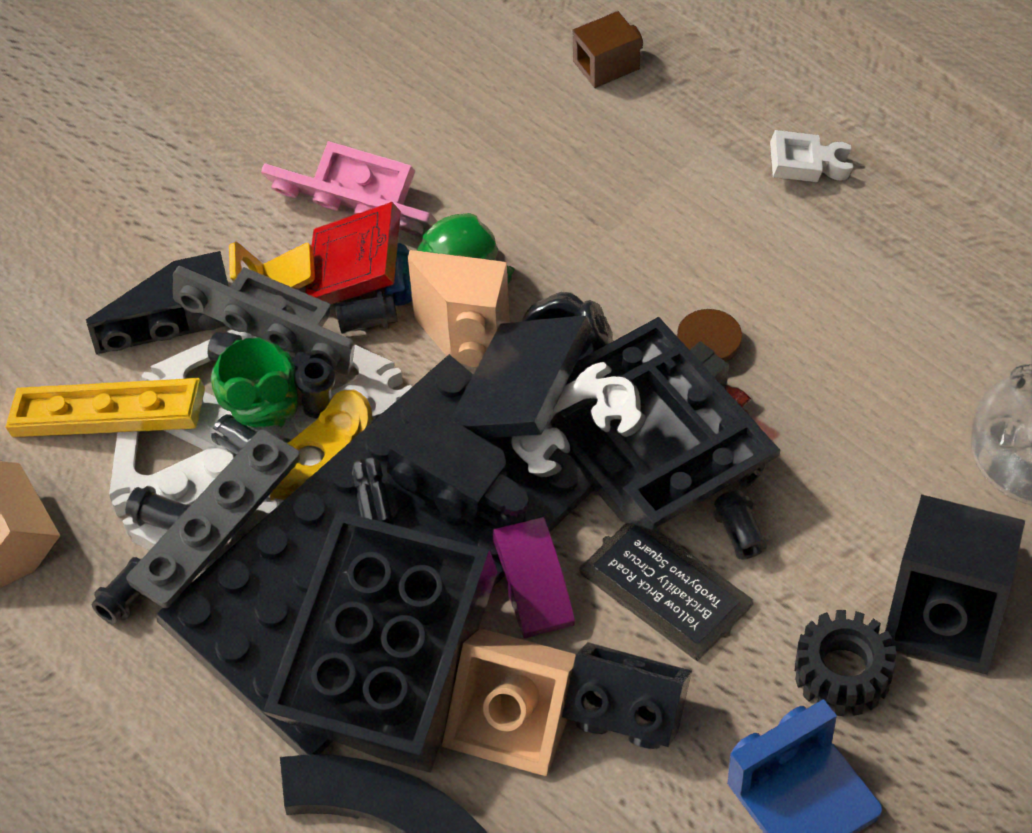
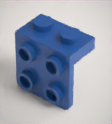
[727,699,882,833]

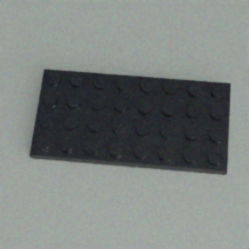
[156,354,594,756]

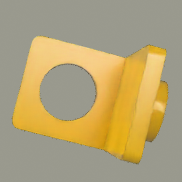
[229,241,315,290]

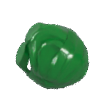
[211,337,298,428]

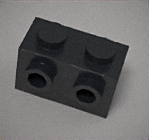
[562,642,692,749]

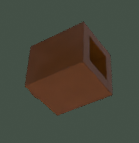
[572,11,643,88]

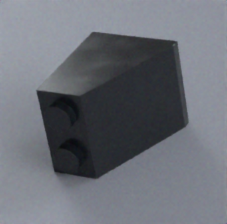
[885,494,1025,675]

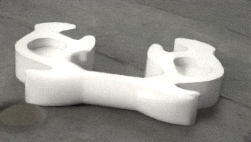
[512,362,646,477]

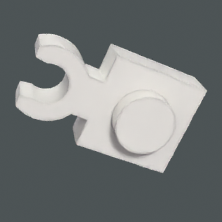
[770,130,853,182]

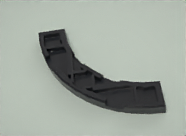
[280,754,487,833]

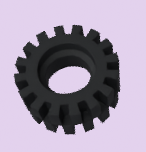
[794,610,896,717]

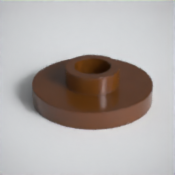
[677,309,742,362]

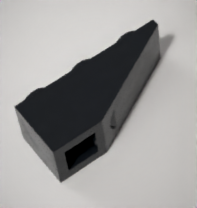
[86,251,229,355]

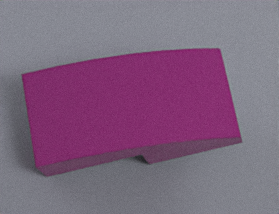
[493,517,575,639]

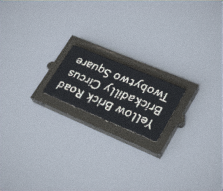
[579,523,753,662]

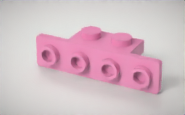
[261,141,438,236]

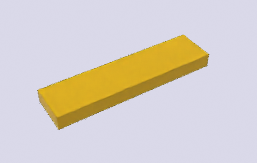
[5,378,205,437]

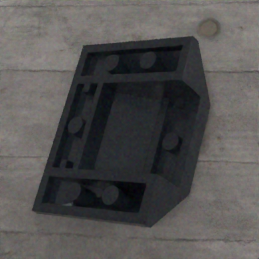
[550,317,781,529]

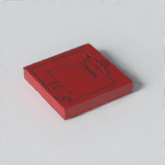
[305,202,401,304]

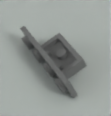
[173,266,355,375]
[126,430,300,608]

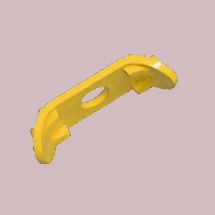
[269,389,373,501]

